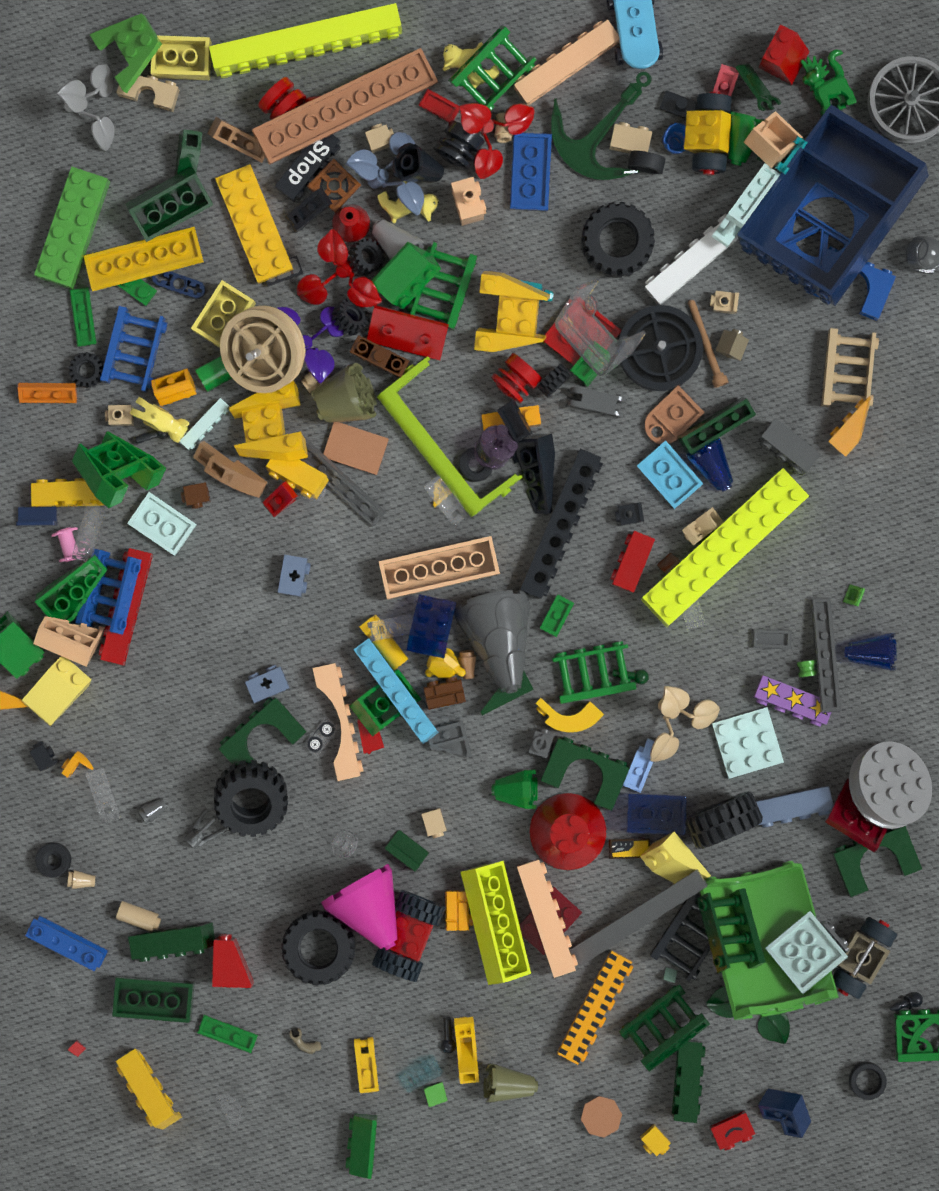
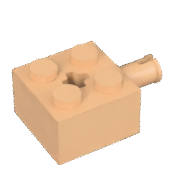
[451,177,486,226]

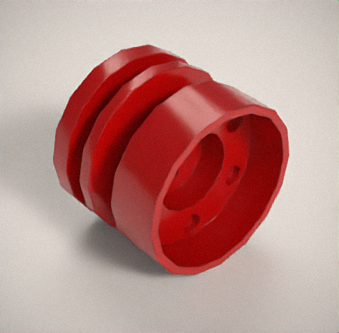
[491,353,542,404]

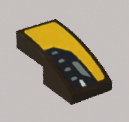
[609,838,650,859]

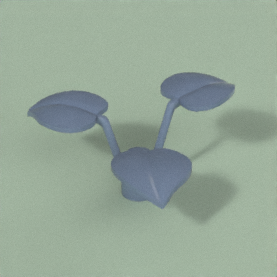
[345,132,424,215]

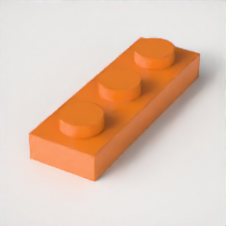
[17,383,77,403]

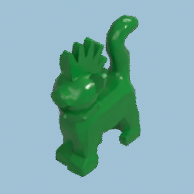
[801,49,857,117]

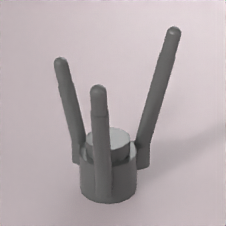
[184,809,229,849]

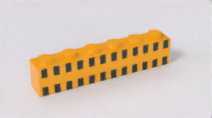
[557,950,633,1065]

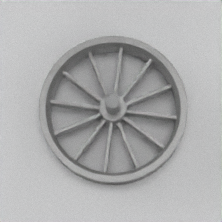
[867,56,939,144]

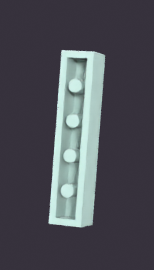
[180,398,230,450]

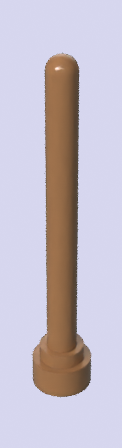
[688,300,729,388]

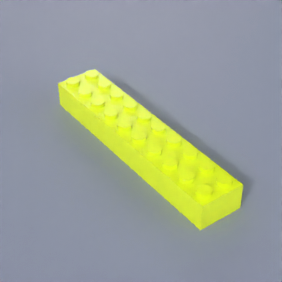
[209,3,402,78]
[641,468,809,627]

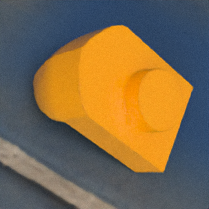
[61,751,93,778]

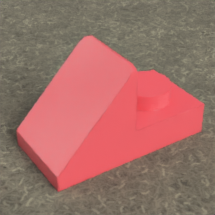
[713,64,739,96]

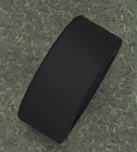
[628,150,666,175]
[849,1062,887,1100]

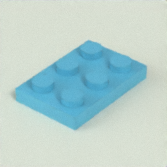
[637,440,703,509]

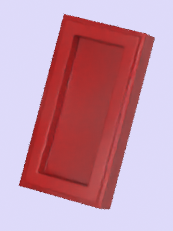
[419,89,460,123]

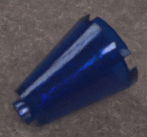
[686,438,733,492]
[844,633,897,671]

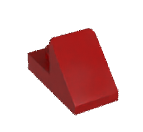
[263,481,298,517]

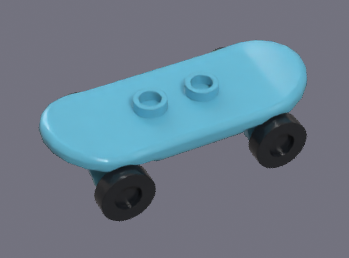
[606,0,663,69]

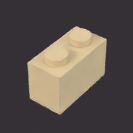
[610,122,652,154]

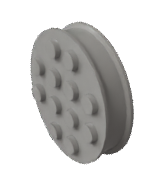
[849,741,932,829]

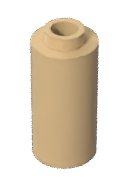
[116,901,161,932]

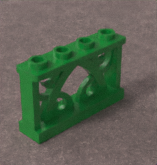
[894,1009,939,1062]

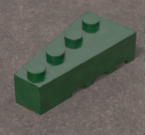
[128,922,215,962]
[671,1040,705,1123]

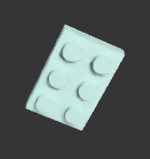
[127,492,197,556]

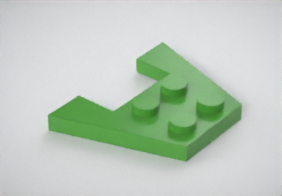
[90,13,162,93]

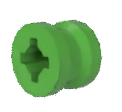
[797,660,817,677]

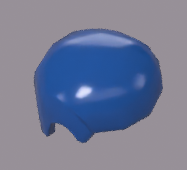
[662,123,686,154]

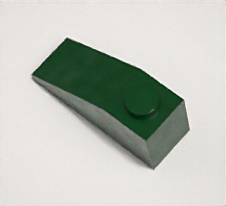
[481,671,534,716]

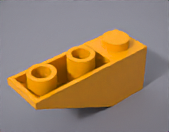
[828,396,871,457]

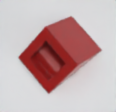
[68,1040,86,1057]

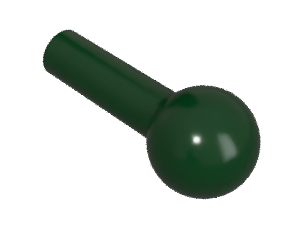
[612,669,649,685]

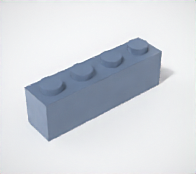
[756,786,833,828]

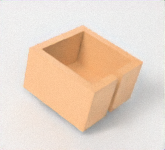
[744,111,803,169]

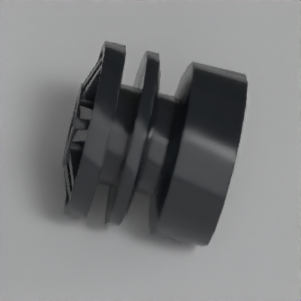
[434,120,485,170]

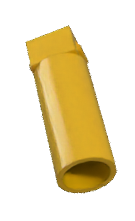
[359,615,408,670]

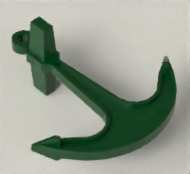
[551,72,652,180]

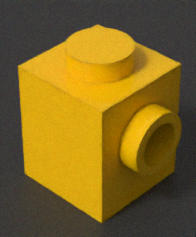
[640,1124,671,1156]

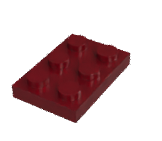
[519,887,582,955]

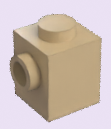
[365,124,394,153]
[105,405,134,426]

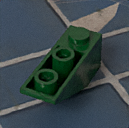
[175,129,202,175]

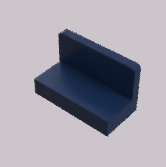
[16,507,57,527]

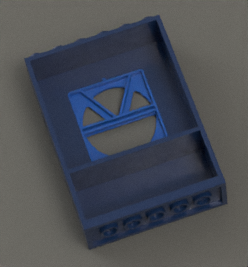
[737,105,929,306]

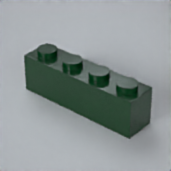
[677,397,756,455]

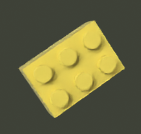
[151,36,212,80]
[191,280,256,348]

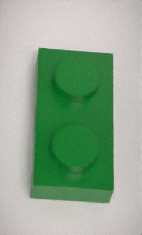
[117,279,157,307]
[540,594,574,637]

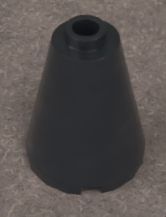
[392,143,444,182]

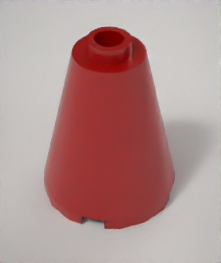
[332,204,370,243]

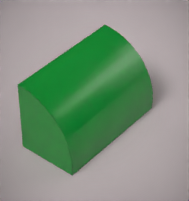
[195,356,232,392]

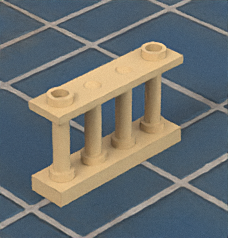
[821,328,879,407]

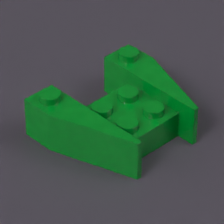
[72,431,166,508]

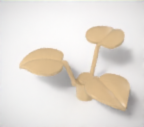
[650,686,720,762]

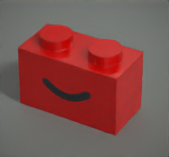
[709,1110,755,1151]

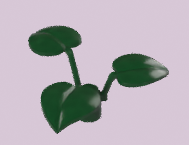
[706,986,790,1044]

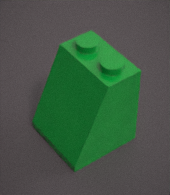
[0,611,45,679]

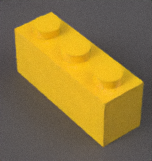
[266,459,329,500]

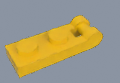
[354,1037,379,1093]

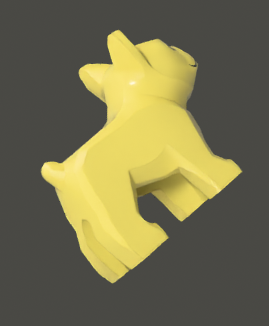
[443,42,500,89]
[377,181,439,223]
[130,397,189,443]

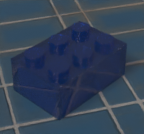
[406,594,456,658]
[626,793,687,835]

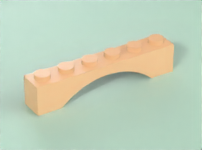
[313,663,363,781]

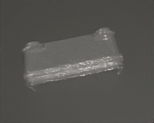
[555,279,646,376]

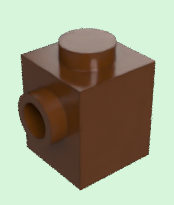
[181,482,211,509]

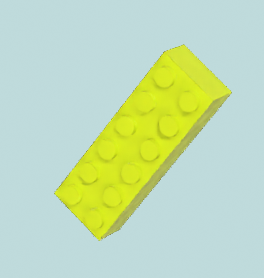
[461,861,531,985]

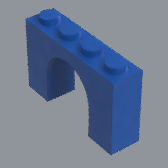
[806,247,896,321]

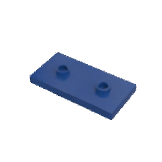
[510,133,552,211]

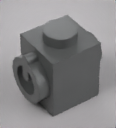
[528,728,554,758]

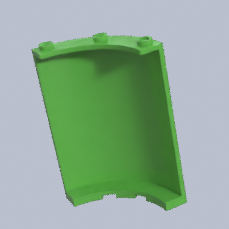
[700,861,839,1020]

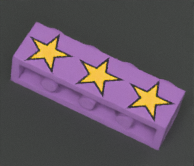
[753,675,831,727]

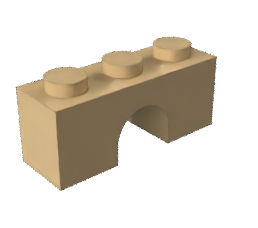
[117,75,180,112]

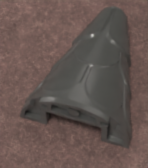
[454,590,530,694]

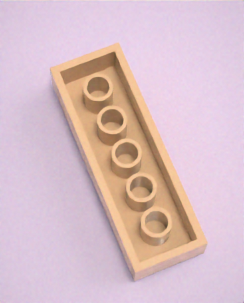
[379,536,500,600]

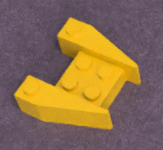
[474,271,550,352]
[229,380,308,461]

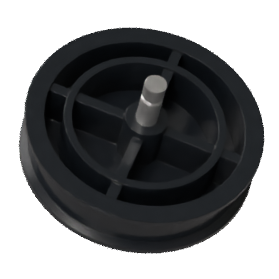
[618,305,703,391]

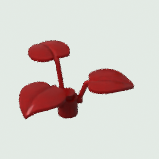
[459,103,534,179]
[297,228,382,307]

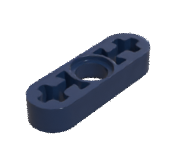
[152,271,206,299]

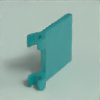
[775,135,808,174]

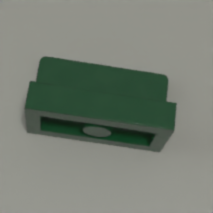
[385,830,429,872]

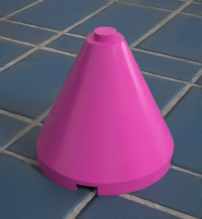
[321,864,397,950]

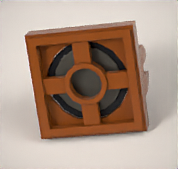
[307,158,361,213]

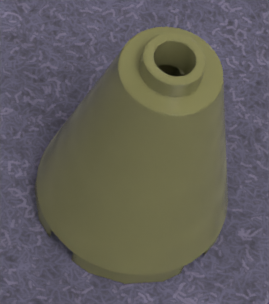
[483,1063,538,1103]

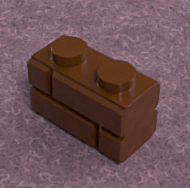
[423,676,466,710]

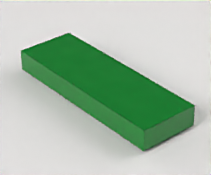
[70,287,97,347]
[197,1014,258,1053]

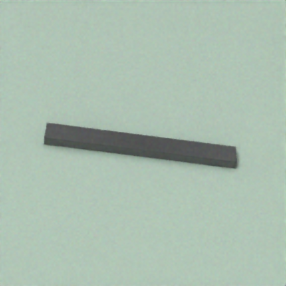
[569,869,708,966]

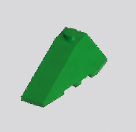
[35,554,107,623]

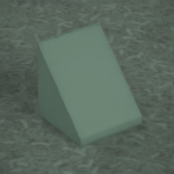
[663,967,677,983]

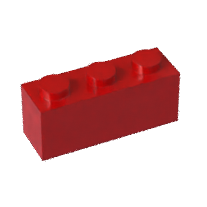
[610,531,655,593]

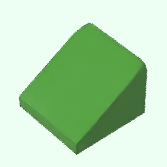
[424,1082,448,1107]

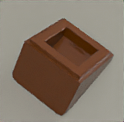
[657,553,680,575]

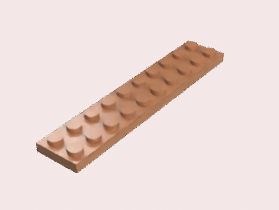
[252,48,438,165]

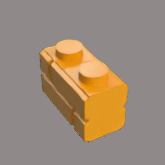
[151,368,197,406]
[445,891,473,931]

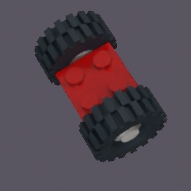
[372,890,446,982]

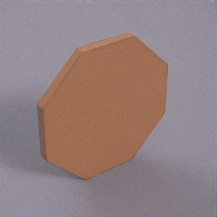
[581,1096,622,1138]

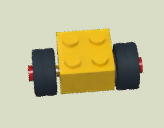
[684,91,732,175]

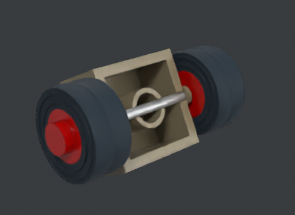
[833,917,898,999]

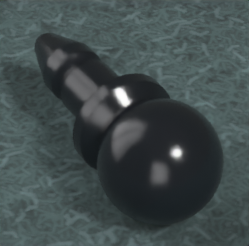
[890,992,923,1011]

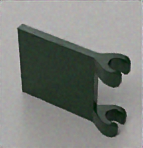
[735,64,781,111]

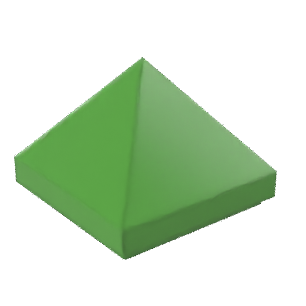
[843,584,865,607]

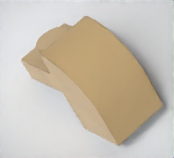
[682,507,724,545]

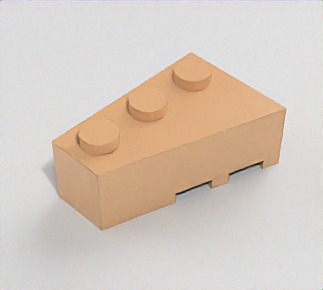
[33,616,105,667]

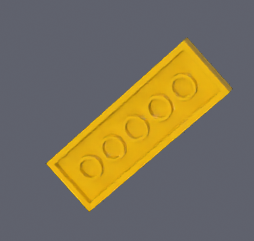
[215,164,294,284]
[84,227,204,292]

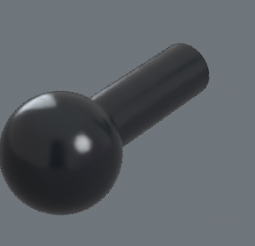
[134,430,169,444]
[441,1017,456,1054]

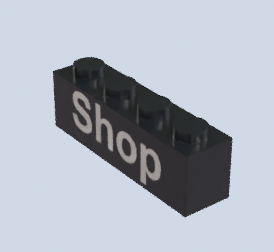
[275,134,341,203]

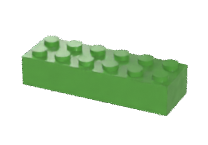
[34,166,110,290]

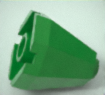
[491,770,538,809]

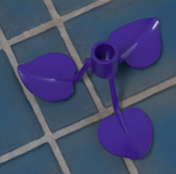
[277,307,349,383]

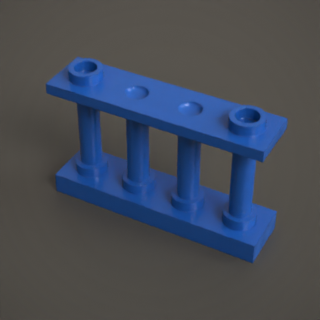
[100,306,168,393]
[75,549,141,635]
[25,915,109,971]

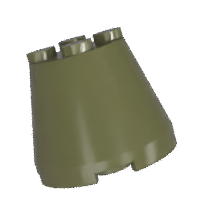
[311,363,377,423]

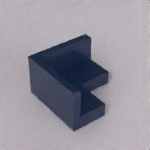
[758,1089,811,1138]

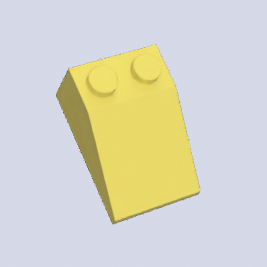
[22,656,91,726]
[640,832,711,883]

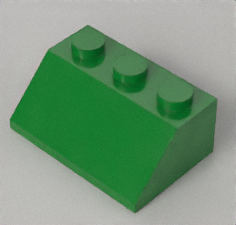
[372,242,441,309]
[346,1113,377,1179]

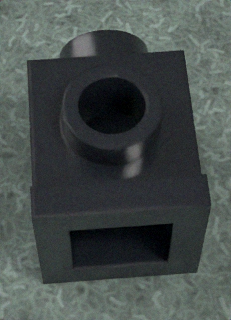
[615,502,644,526]
[29,740,59,772]

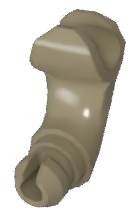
[290,1028,321,1054]

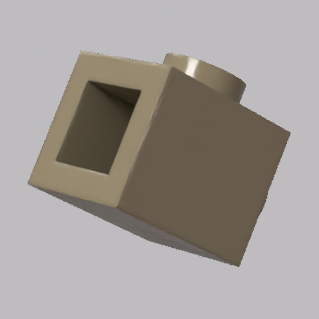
[716,329,749,361]

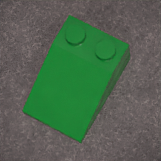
[349,669,421,737]

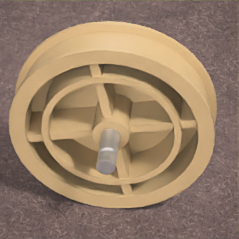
[220,306,305,393]

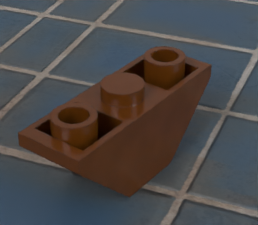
[350,335,410,378]

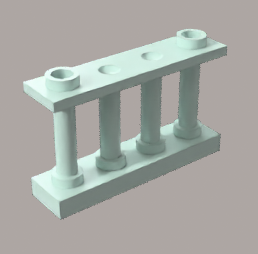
[712,163,780,247]

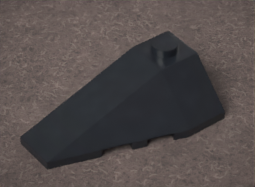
[509,434,555,514]

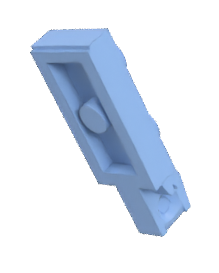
[623,738,654,793]

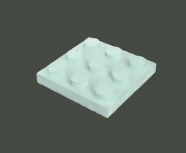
[712,707,784,779]
[765,911,848,994]

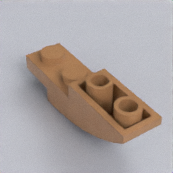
[193,441,267,498]

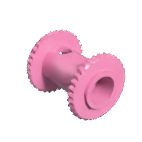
[51,527,85,562]

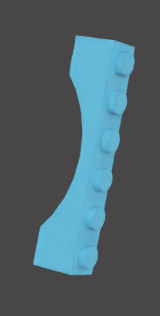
[353,638,439,744]

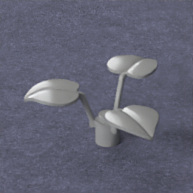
[57,64,114,151]

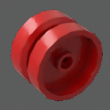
[258,77,306,120]

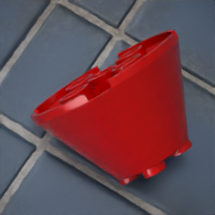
[530,793,606,870]

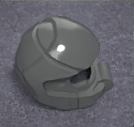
[906,236,939,274]

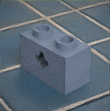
[278,554,311,597]
[245,665,290,703]

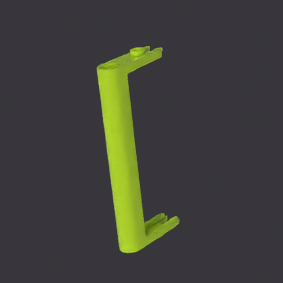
[377,357,523,517]

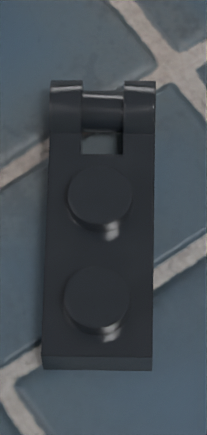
[285,188,333,233]

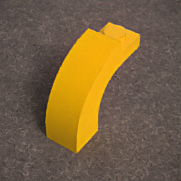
[535,698,604,732]
[454,1017,479,1084]

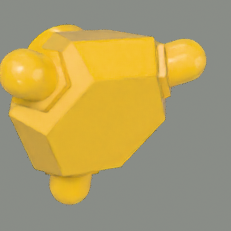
[425,647,466,678]

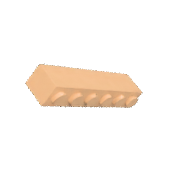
[514,20,620,106]
[517,859,578,978]

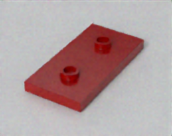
[367,305,449,360]

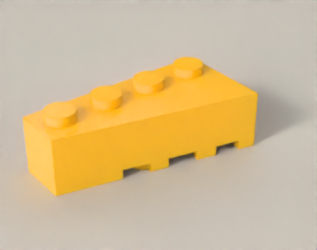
[31,478,105,507]
[116,1049,182,1130]

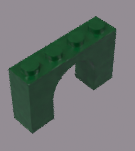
[219,697,307,766]
[540,736,630,811]
[832,826,922,897]

